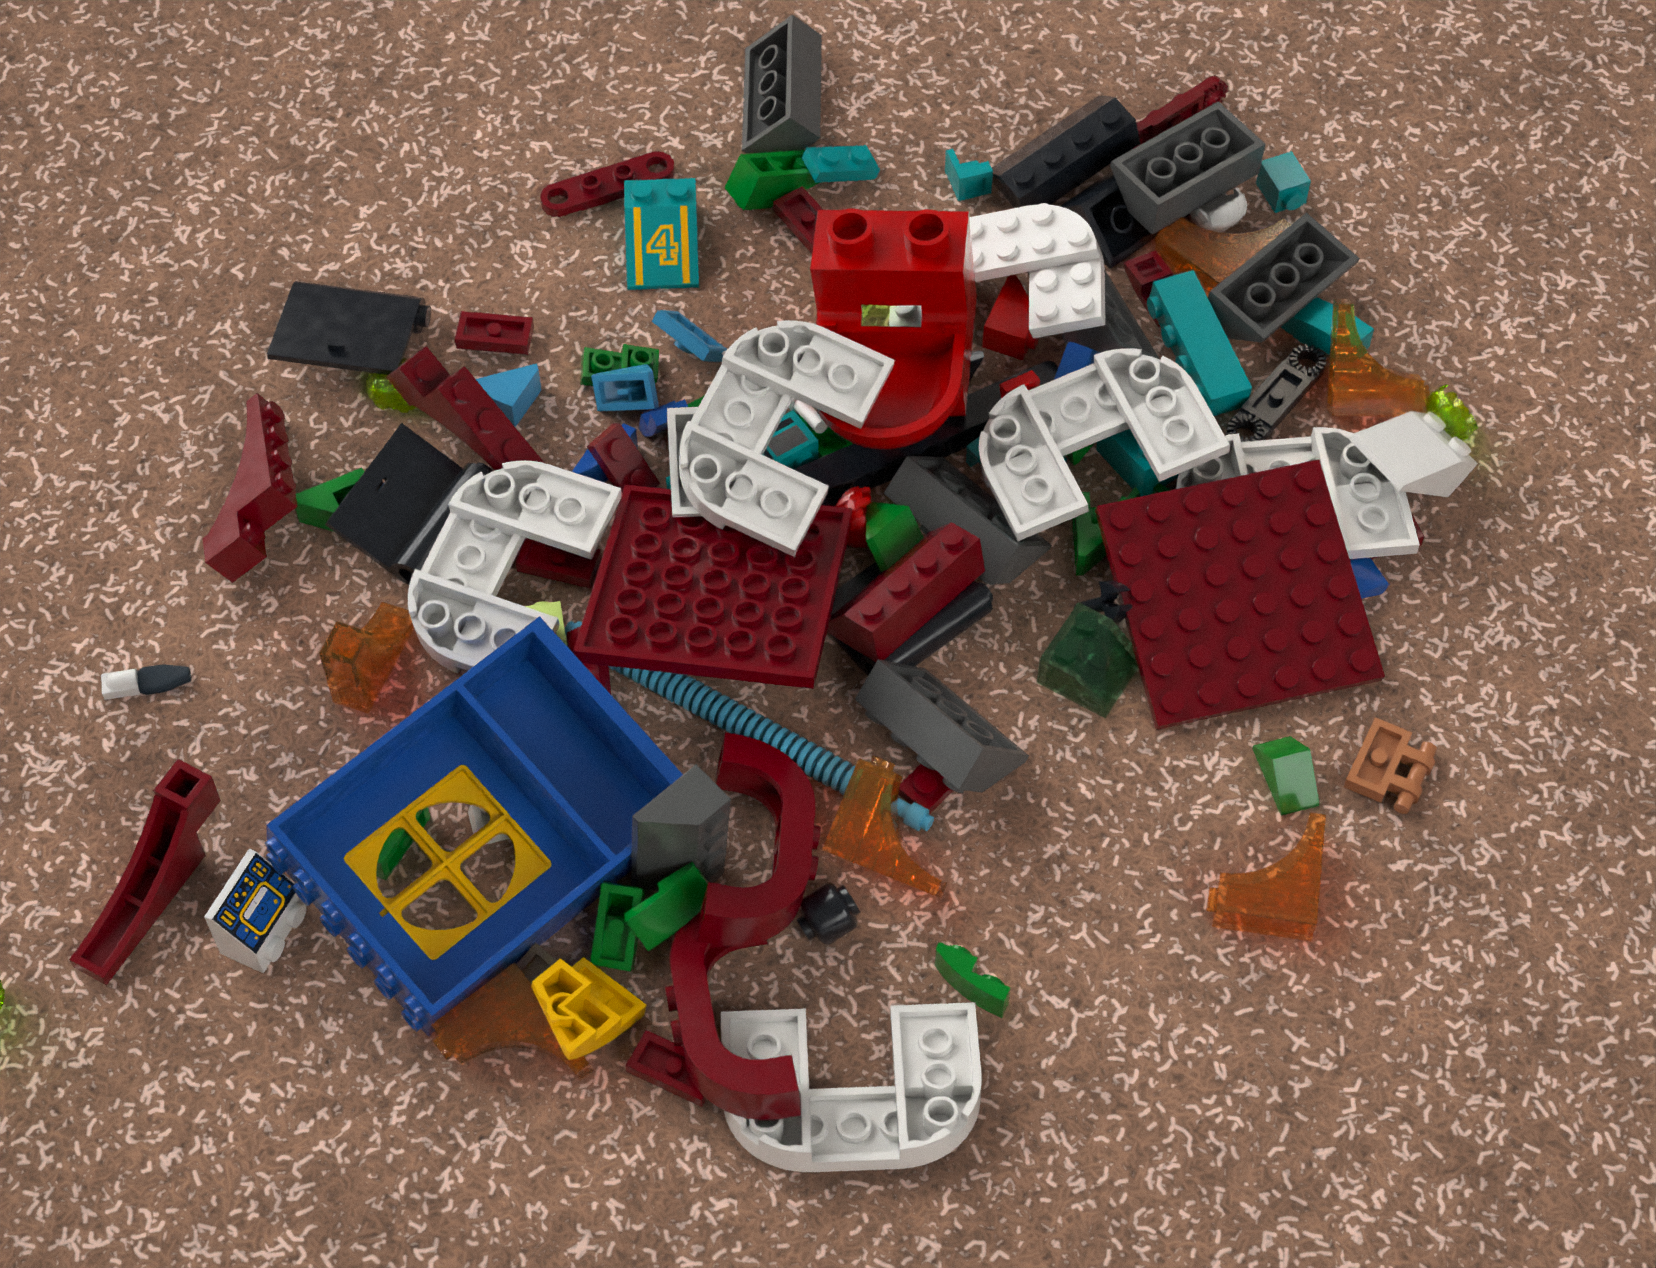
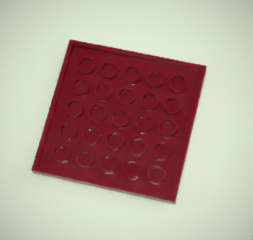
[1095,459,1385,730]
[573,485,852,689]

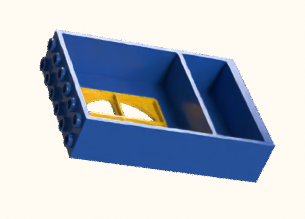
[265,616,683,1037]

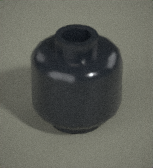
[796,882,861,945]

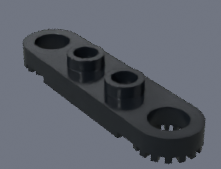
[1225,344,1326,442]

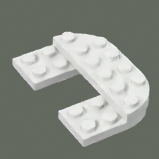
[889,203,1105,339]
[679,320,895,557]
[979,349,1230,541]
[1176,427,1420,559]
[408,461,622,673]
[721,1002,982,1172]

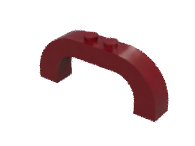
[697,732,821,946]
[665,911,801,1120]

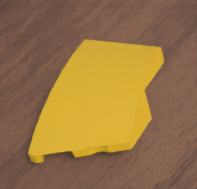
[531,957,647,1060]

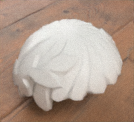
[1190,188,1247,234]

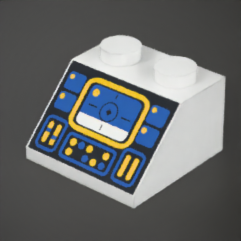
[204,849,306,973]

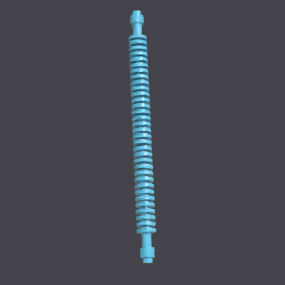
[565,621,934,831]

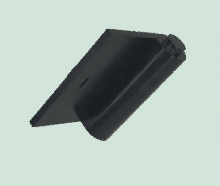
[267,281,431,375]
[325,423,493,585]
[830,562,993,676]

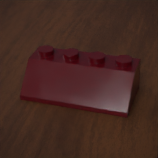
[827,522,985,662]

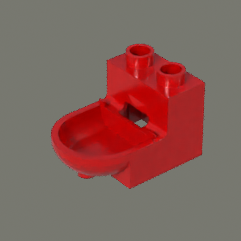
[810,208,977,449]

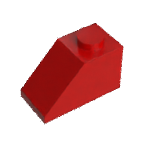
[982,275,1040,360]

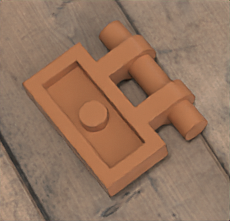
[1344,717,1437,814]

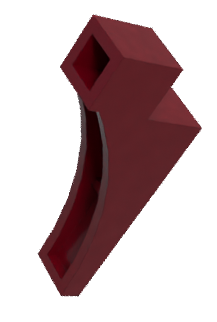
[386,346,544,471]
[202,393,298,583]
[69,759,221,986]

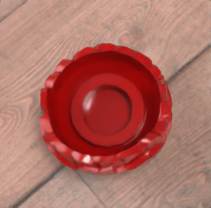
[835,486,871,548]

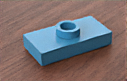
[652,310,727,362]

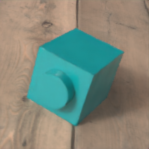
[1256,151,1311,213]

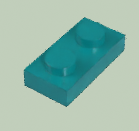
[802,145,880,183]

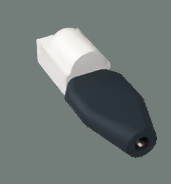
[101,664,191,700]

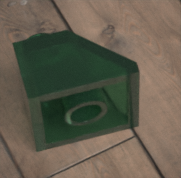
[1037,602,1139,718]

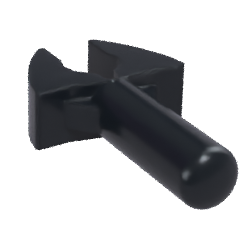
[1074,580,1133,624]

